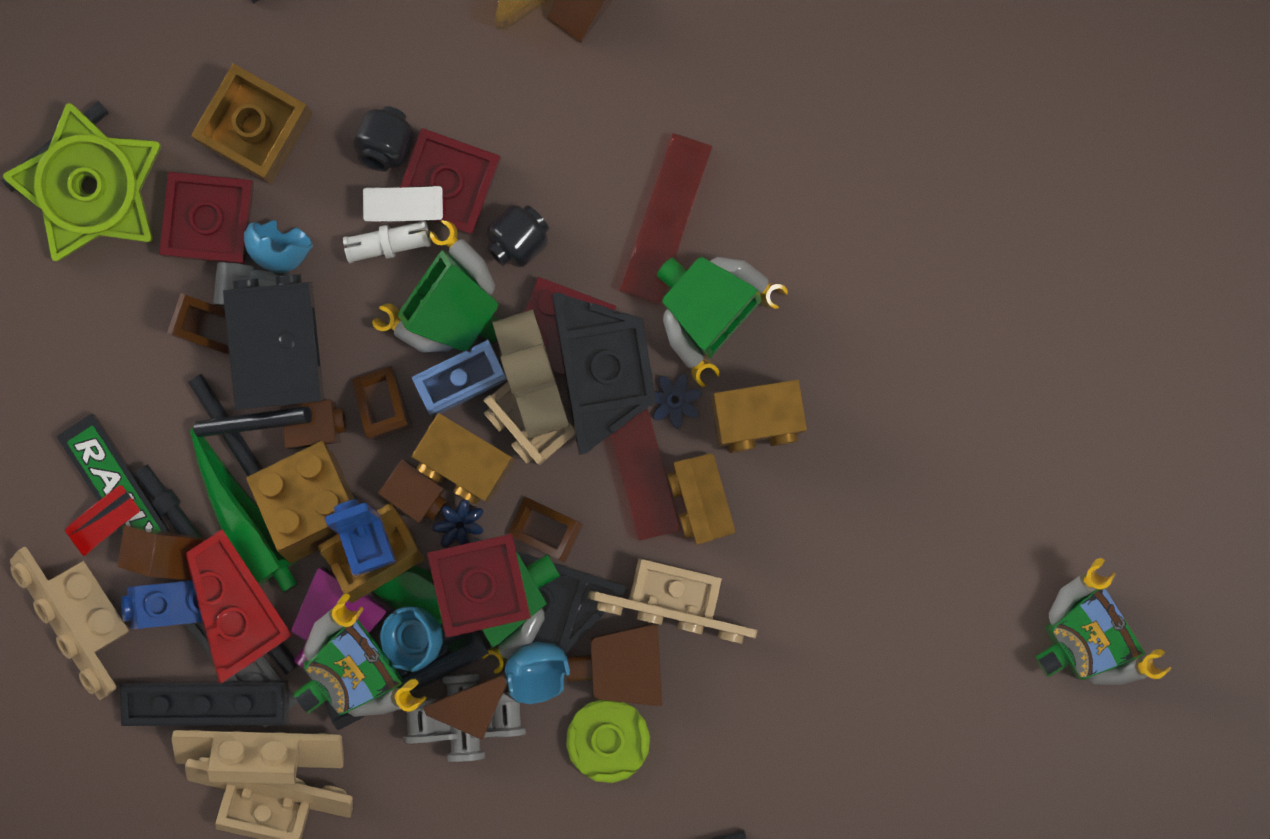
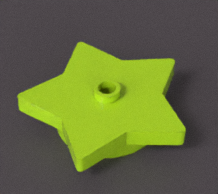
[3,103,162,262]

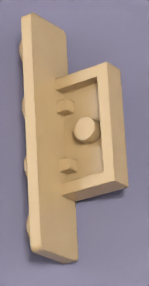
[10,547,129,701]
[587,559,758,644]
[172,730,344,784]
[185,757,353,839]

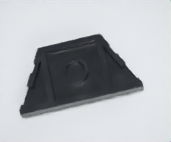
[551,293,656,455]
[471,537,627,654]

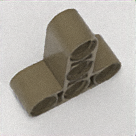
[493,309,569,439]

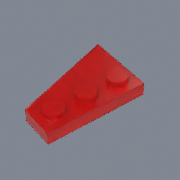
[185,529,292,684]

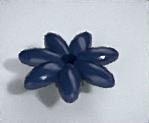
[654,374,702,428]
[432,499,484,547]

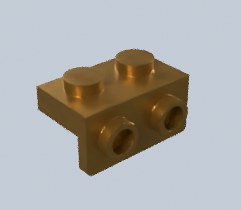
[667,453,735,545]
[318,504,425,604]

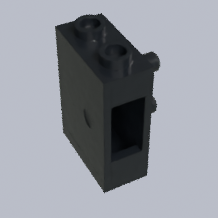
[223,274,324,410]

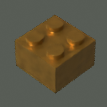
[191,63,313,185]
[711,379,807,453]
[411,413,516,505]
[246,440,355,563]

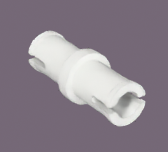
[343,220,431,263]

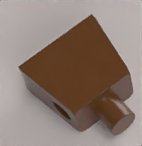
[567,623,662,706]

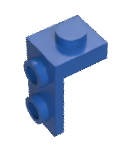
[325,500,396,576]
[121,581,203,629]

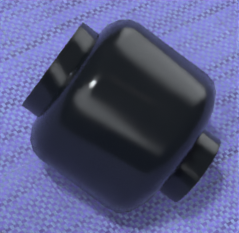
[353,106,414,172]
[487,205,549,267]

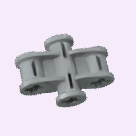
[403,673,526,762]

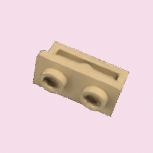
[483,382,575,466]

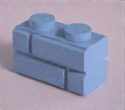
[412,340,508,417]

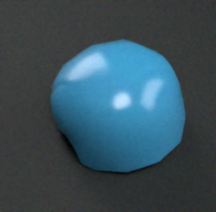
[244,220,313,273]
[379,606,443,672]
[505,642,570,704]

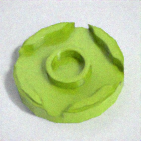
[566,699,650,783]

